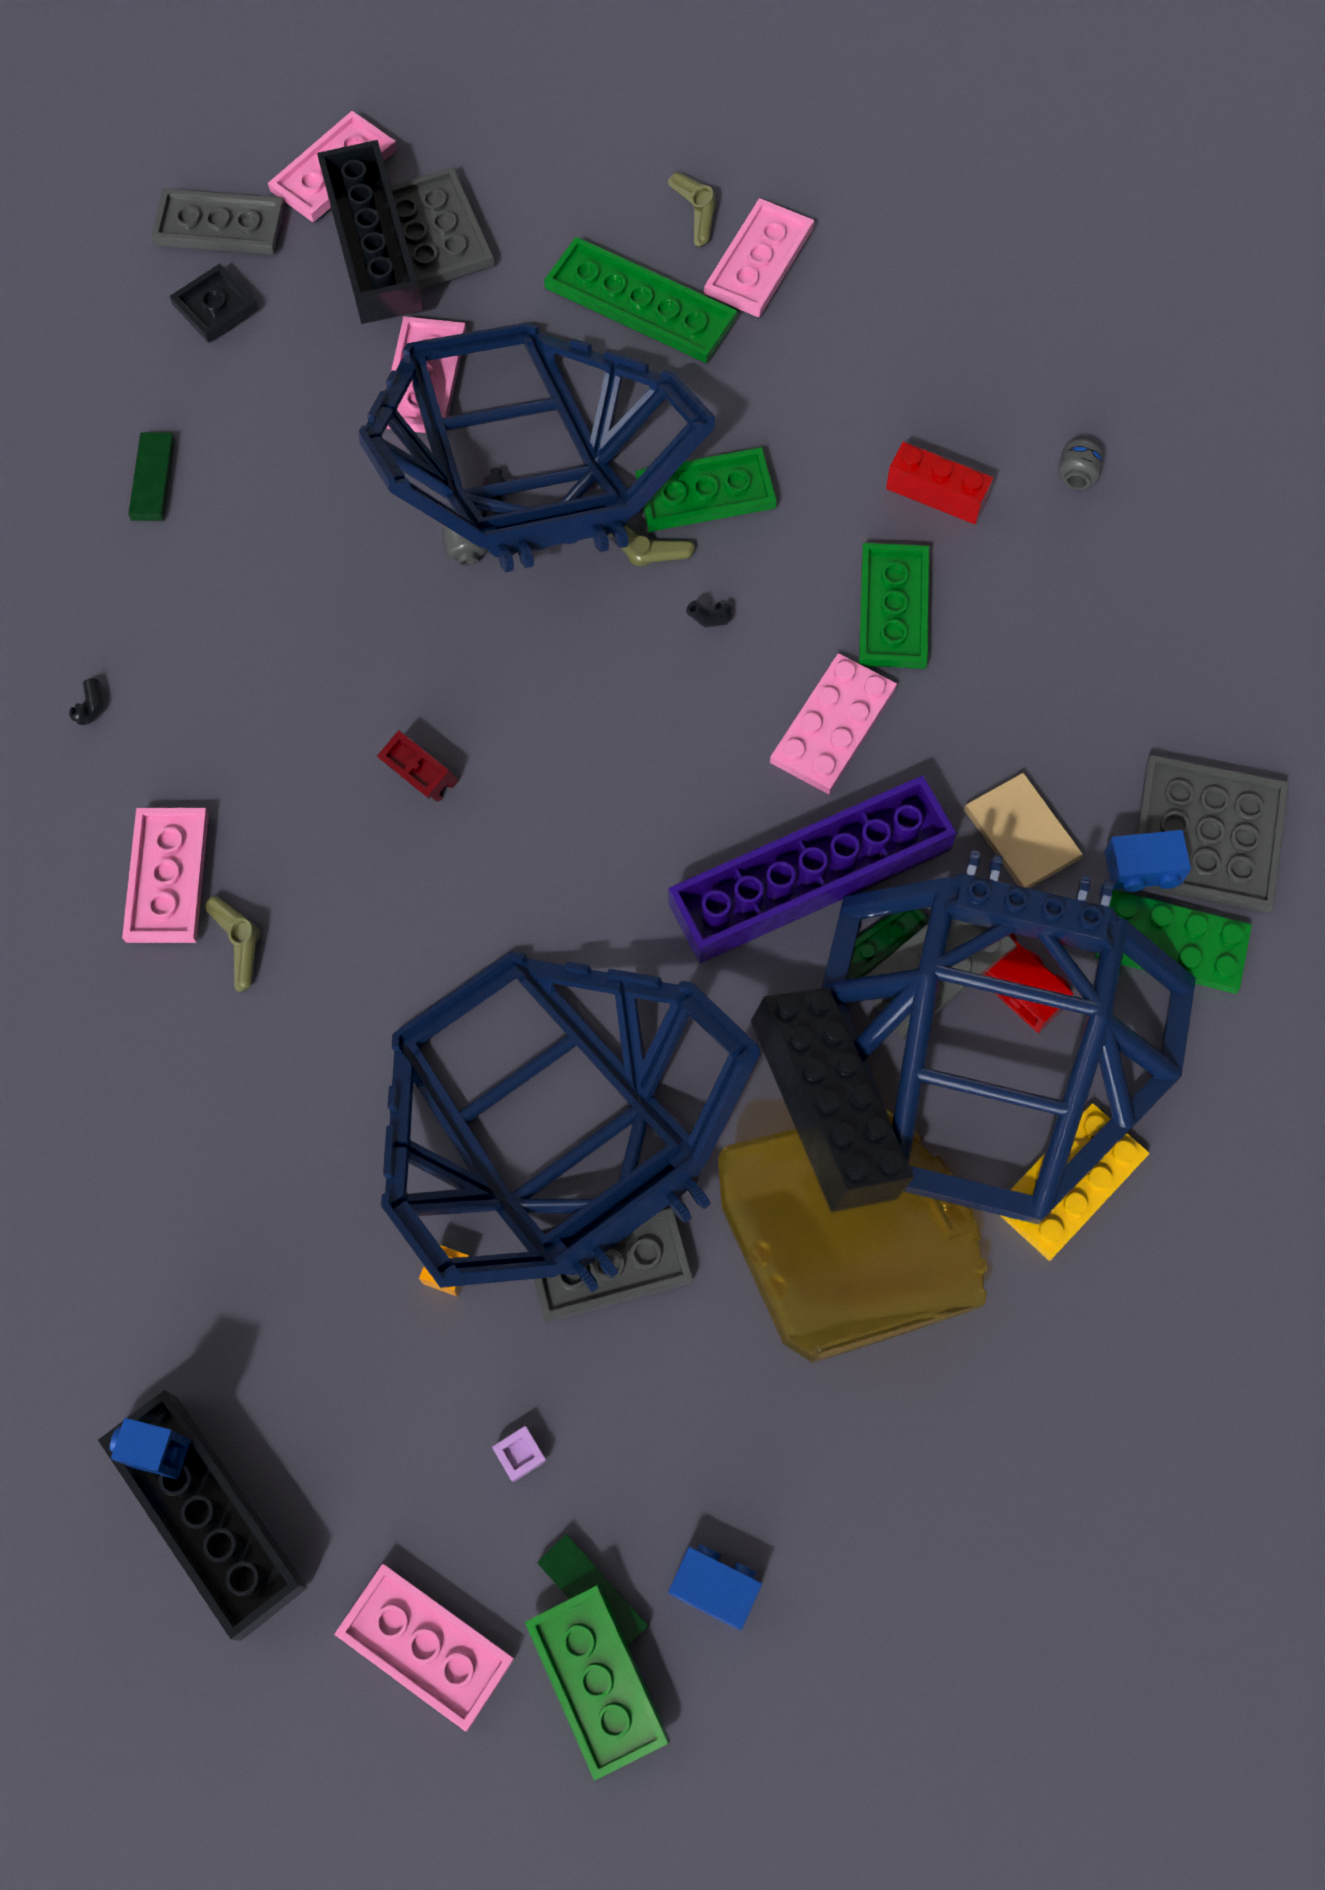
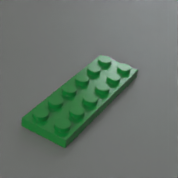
[544,237,737,364]

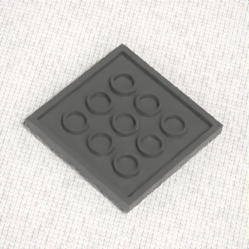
[391,167,495,290]
[1136,755,1289,913]

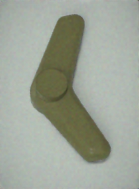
[668,172,717,247]
[609,524,695,566]
[205,896,261,992]

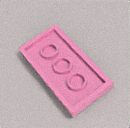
[268,111,397,223]
[704,198,814,318]
[386,316,466,433]
[770,653,897,795]
[122,808,209,943]
[334,1564,515,1732]

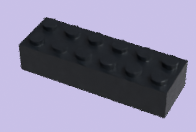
[317,140,423,324]
[751,987,914,1212]
[98,1390,308,1641]

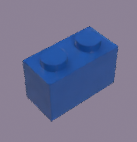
[1104,830,1191,892]
[110,1418,191,1479]
[668,1544,762,1631]

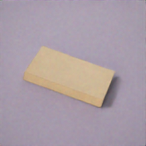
[964,773,1083,888]

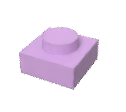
[492,1426,547,1483]

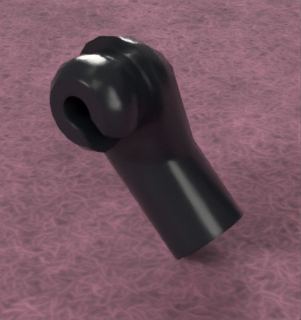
[686,601,733,628]
[69,678,104,725]

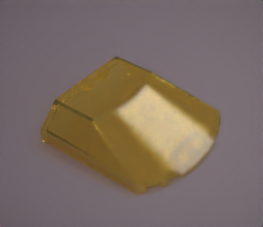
[718,1108,987,1363]

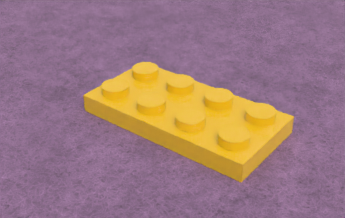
[1000,1103,1150,1261]

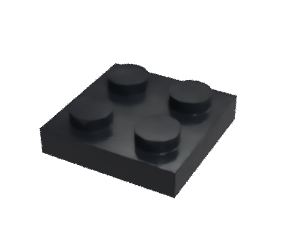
[169,263,259,343]

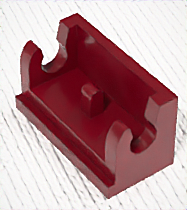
[377,730,459,802]

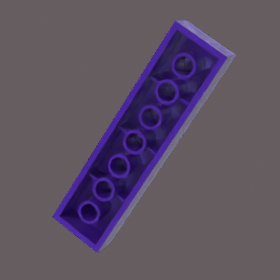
[668,775,957,964]

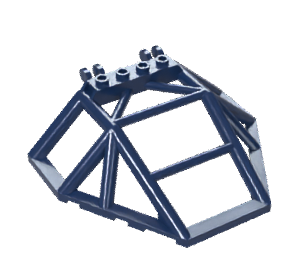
[358,322,715,572]
[822,849,1196,1225]
[381,952,760,1293]

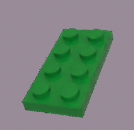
[635,447,777,532]
[858,543,929,669]
[1095,890,1252,994]
[525,1584,671,1781]

